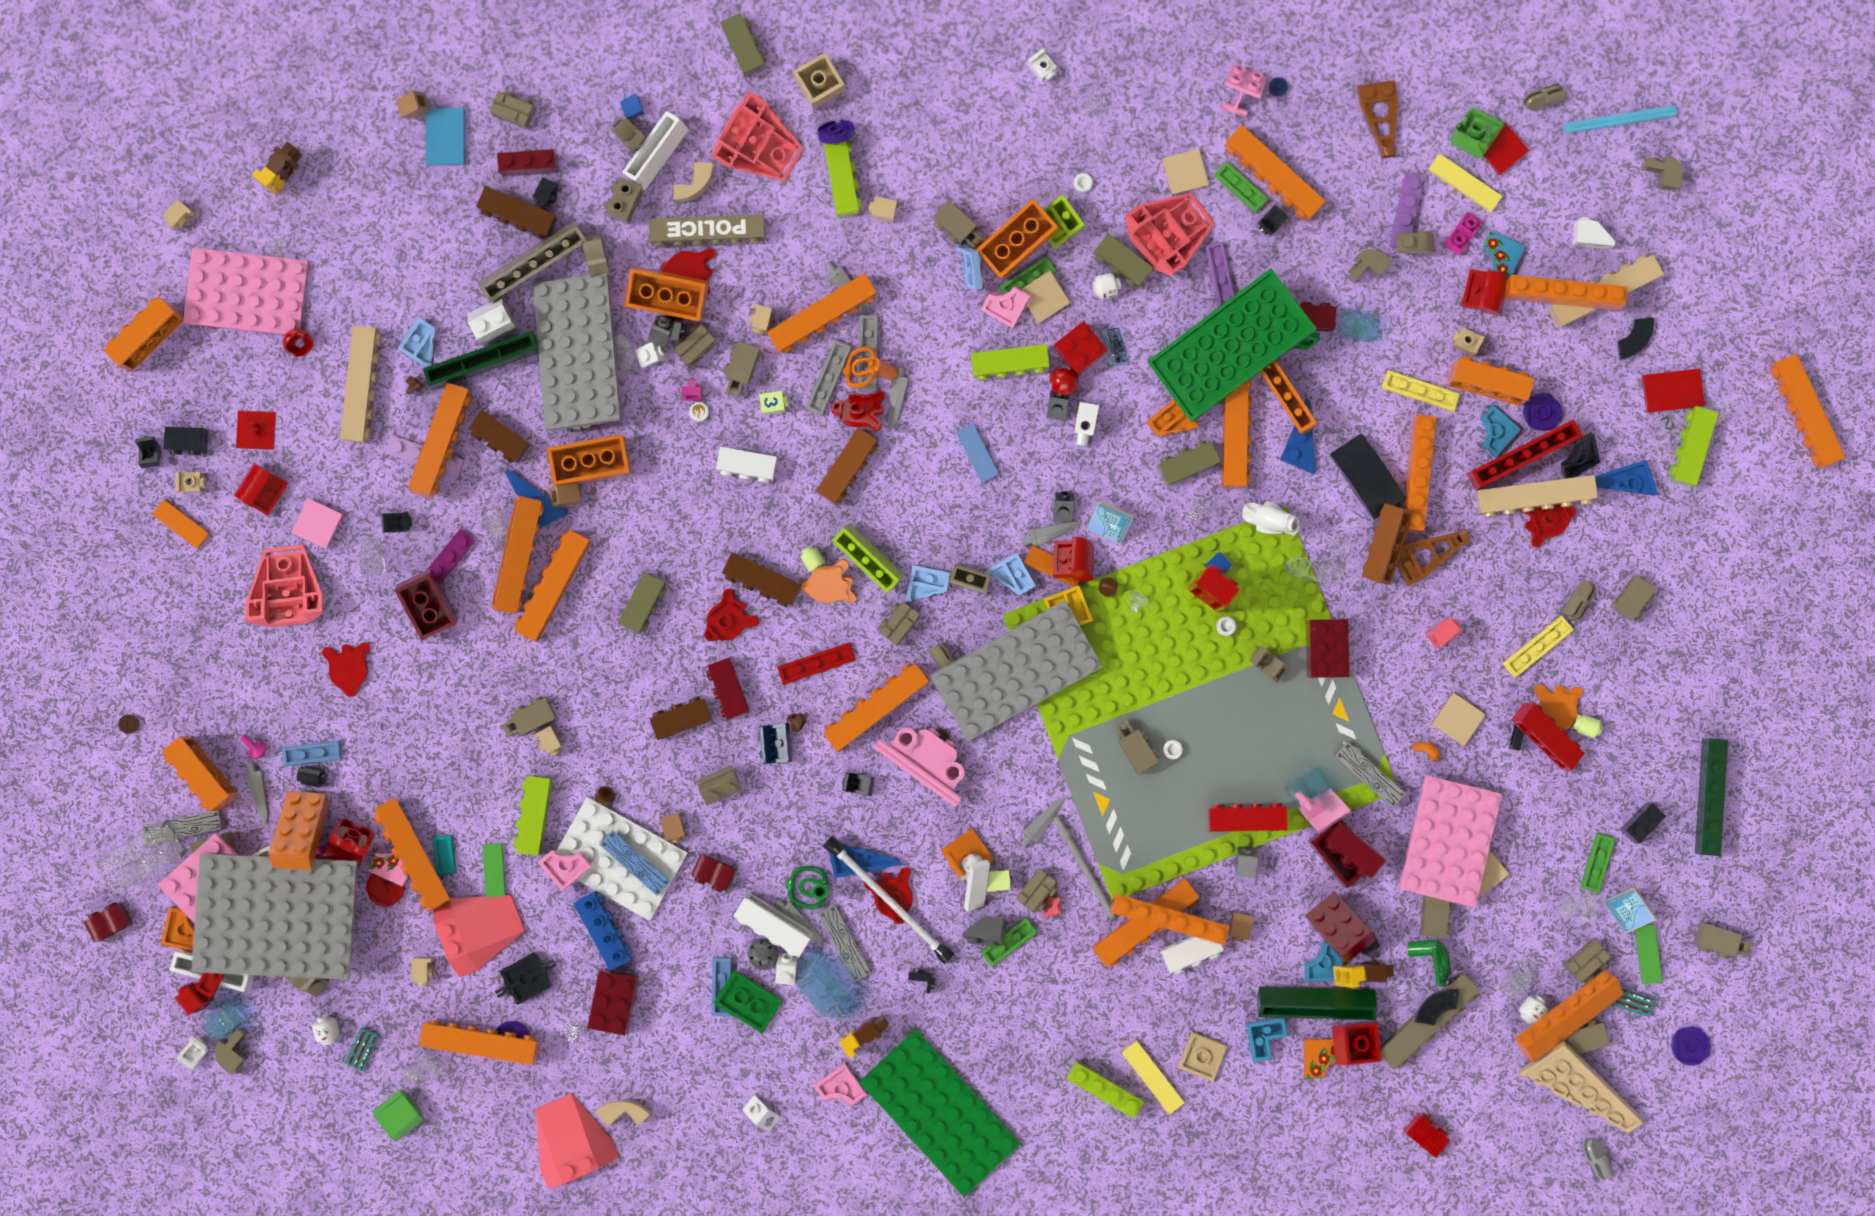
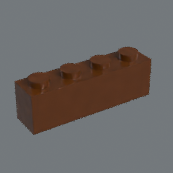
[476,186,558,240]
[722,552,801,608]

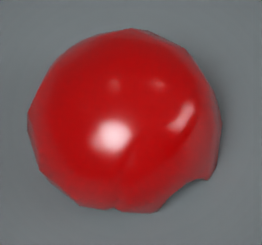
[282,328,314,357]
[1049,368,1078,395]

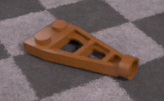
[1357,80,1398,159]
[1397,528,1471,586]

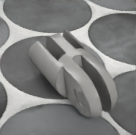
[1582,1138,1615,1180]

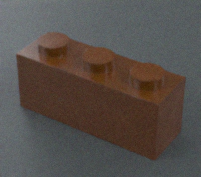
[469,410,531,463]
[649,696,713,740]

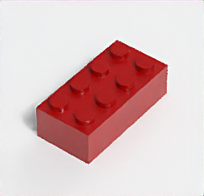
[1187,565,1241,612]

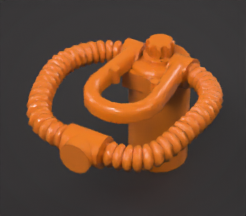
[842,346,898,388]

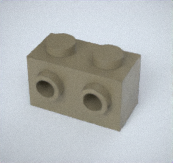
[605,177,644,225]

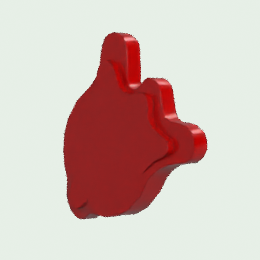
[661,248,715,295]
[831,391,885,431]
[1519,504,1576,548]
[704,589,759,641]
[322,642,370,697]
[864,867,913,924]

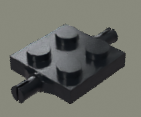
[495,952,557,1005]

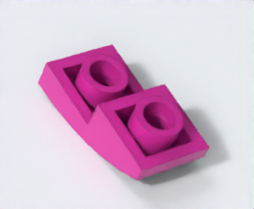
[1444,212,1483,256]

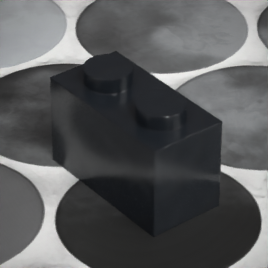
[163,426,208,456]
[1620,802,1666,844]

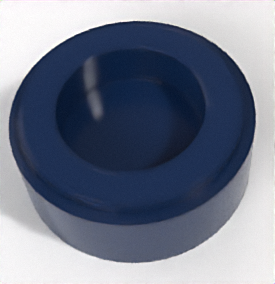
[1268,77,1288,97]

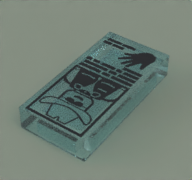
[1102,327,1129,367]

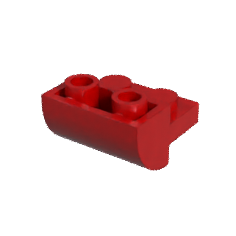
[1461,269,1509,316]
[233,463,288,516]
[1053,537,1094,581]

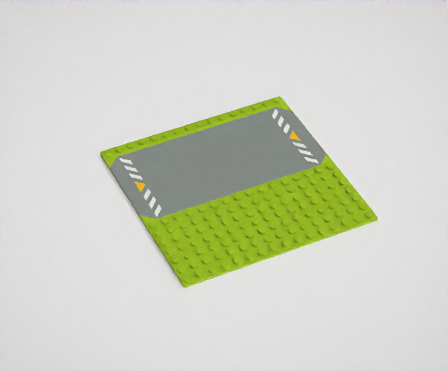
[1003,507,1397,900]

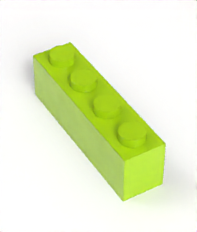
[824,141,862,218]
[970,344,1049,381]
[1669,406,1719,488]
[831,523,905,593]
[513,775,553,856]
[1066,1060,1144,1119]

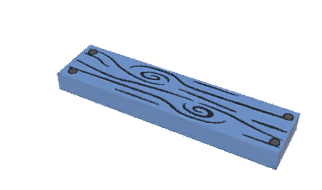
[599,830,670,896]

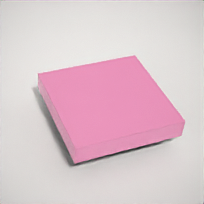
[291,498,343,549]

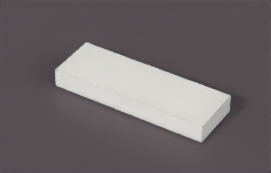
[964,859,990,912]

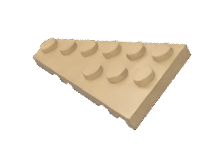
[1519,1041,1643,1133]

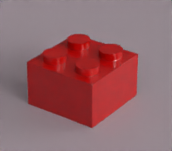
[1053,321,1108,377]
[1332,1022,1382,1066]

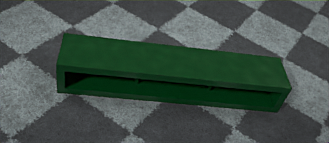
[423,331,539,390]
[1695,739,1728,856]
[1257,986,1378,1020]

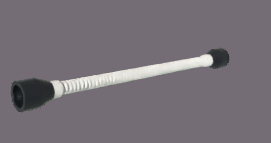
[822,835,955,964]

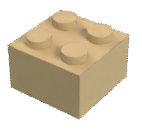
[793,52,846,110]

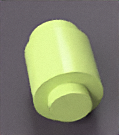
[800,546,826,573]
[1572,714,1603,738]

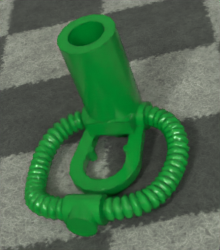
[785,866,833,910]
[1407,939,1450,987]

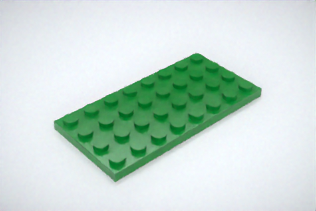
[1147,268,1317,423]
[859,1028,1021,1197]

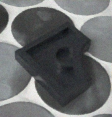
[1560,432,1600,479]

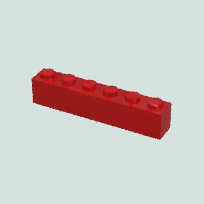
[1466,419,1582,490]

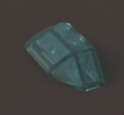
[797,946,865,1018]

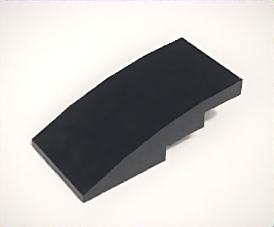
[1330,433,1406,520]

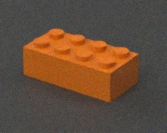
[976,198,1060,280]
[625,266,709,321]
[103,296,184,372]
[1446,356,1535,406]
[547,434,632,486]
[162,736,239,811]
[268,791,329,870]

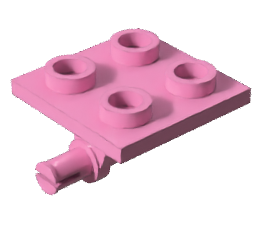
[1221,64,1267,118]
[1295,787,1351,833]

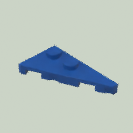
[1280,399,1315,474]
[1595,460,1658,496]
[505,470,568,529]
[830,844,901,878]

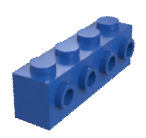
[573,891,633,971]

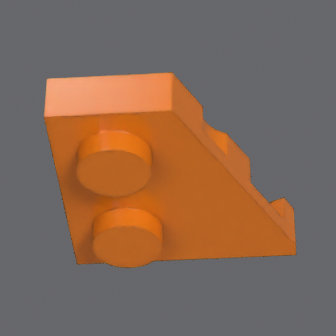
[1146,399,1199,437]

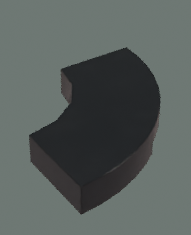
[1617,317,1654,360]
[1414,989,1459,1026]

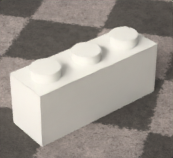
[716,447,778,484]
[1160,936,1224,974]

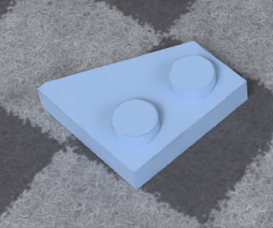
[956,245,983,290]
[398,318,436,367]
[985,553,1037,595]
[906,565,951,602]

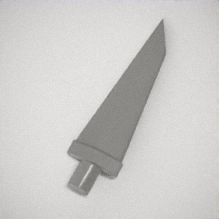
[825,262,867,313]
[889,367,909,430]
[1021,521,1082,547]
[244,762,269,825]
[1021,797,1066,848]
[774,899,823,946]

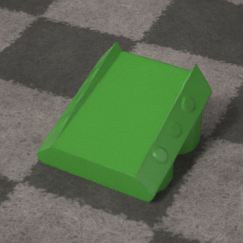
[1450,108,1504,159]
[372,1089,424,1142]

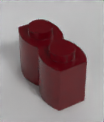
[691,854,737,893]
[84,902,133,943]

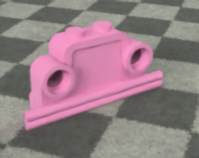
[874,728,964,807]

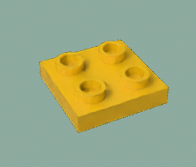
[1043,585,1093,626]

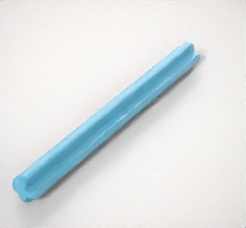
[1564,105,1677,134]

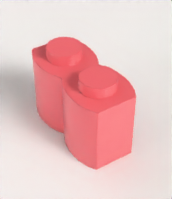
[1425,618,1461,648]

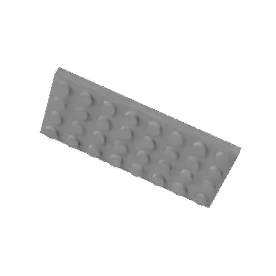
[533,273,622,432]
[930,600,1102,741]

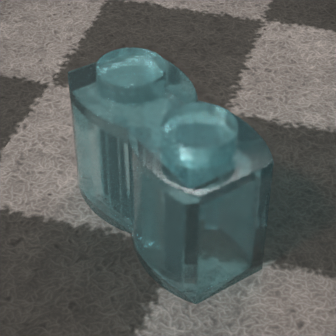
[1336,309,1380,344]
[1285,766,1331,808]
[201,999,249,1043]

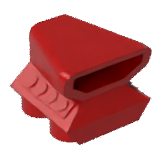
[321,819,375,868]

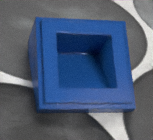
[620,93,644,119]
[1204,552,1233,575]

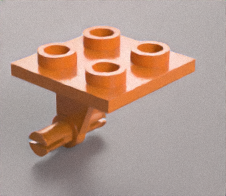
[941,828,994,882]

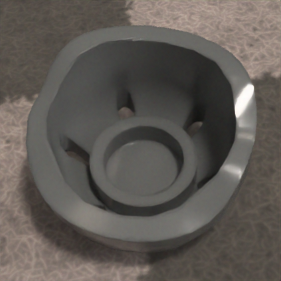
[747,938,779,970]

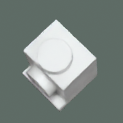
[1027,48,1057,82]

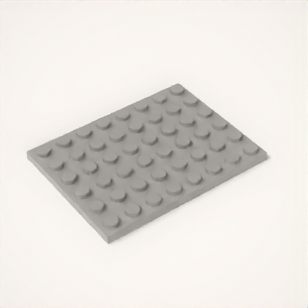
[191,853,358,980]

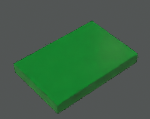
[713,970,783,1034]

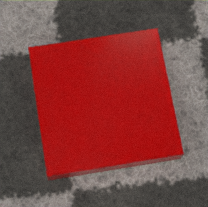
[1483,122,1529,176]

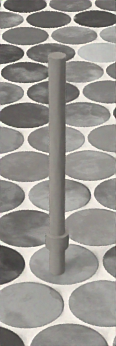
[1053,815,1117,919]

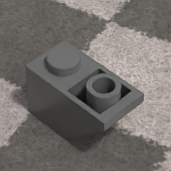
[647,315,674,348]
[962,916,1007,947]

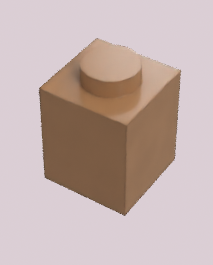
[396,91,431,119]
[549,483,582,507]
[660,813,686,843]
[1228,912,1254,942]

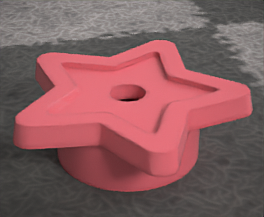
[1043,896,1062,919]

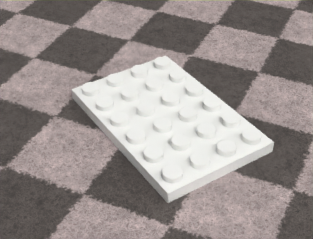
[556,797,688,921]

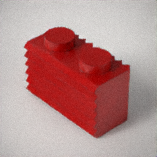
[174,982,215,1015]
[1403,1113,1451,1159]

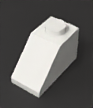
[1572,217,1615,249]

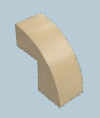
[674,162,715,203]
[595,1099,652,1126]

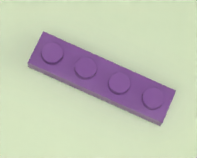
[1389,173,1424,249]

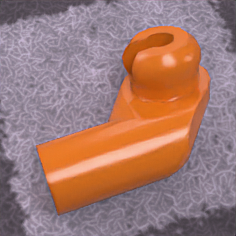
[1413,742,1440,761]

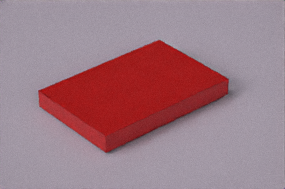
[1642,368,1705,413]

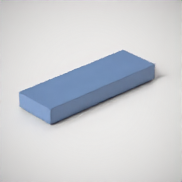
[956,424,999,483]
[282,740,342,767]
[711,957,732,1016]

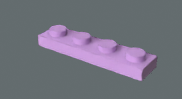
[385,435,464,478]

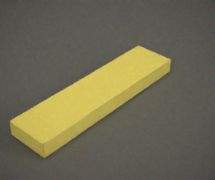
[1428,153,1502,213]
[1381,370,1461,412]
[1502,615,1574,678]
[1121,1040,1184,1115]

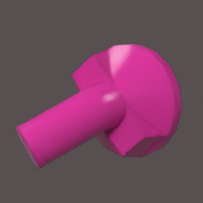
[240,734,266,759]

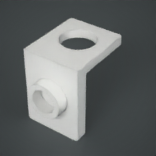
[742,1095,781,1132]

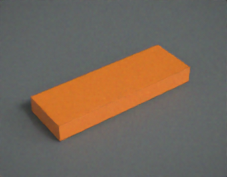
[152,499,210,549]
[1024,546,1079,587]

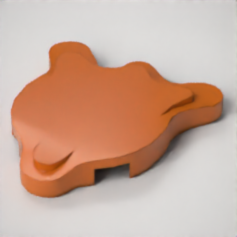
[801,558,857,603]
[1534,684,1583,730]

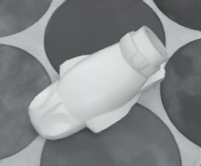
[1242,501,1300,536]

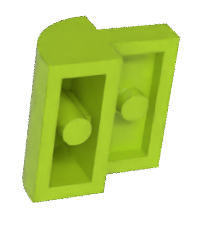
[1044,194,1085,249]

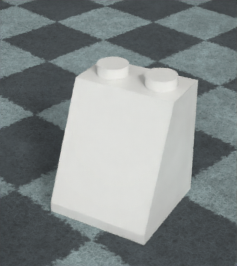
[468,296,519,347]

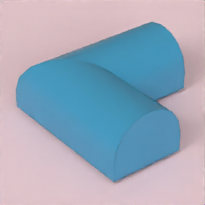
[1246,1018,1288,1063]

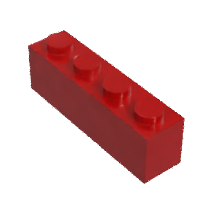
[1511,702,1585,771]
[1208,803,1288,832]

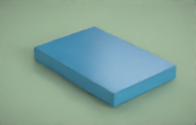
[426,108,465,166]

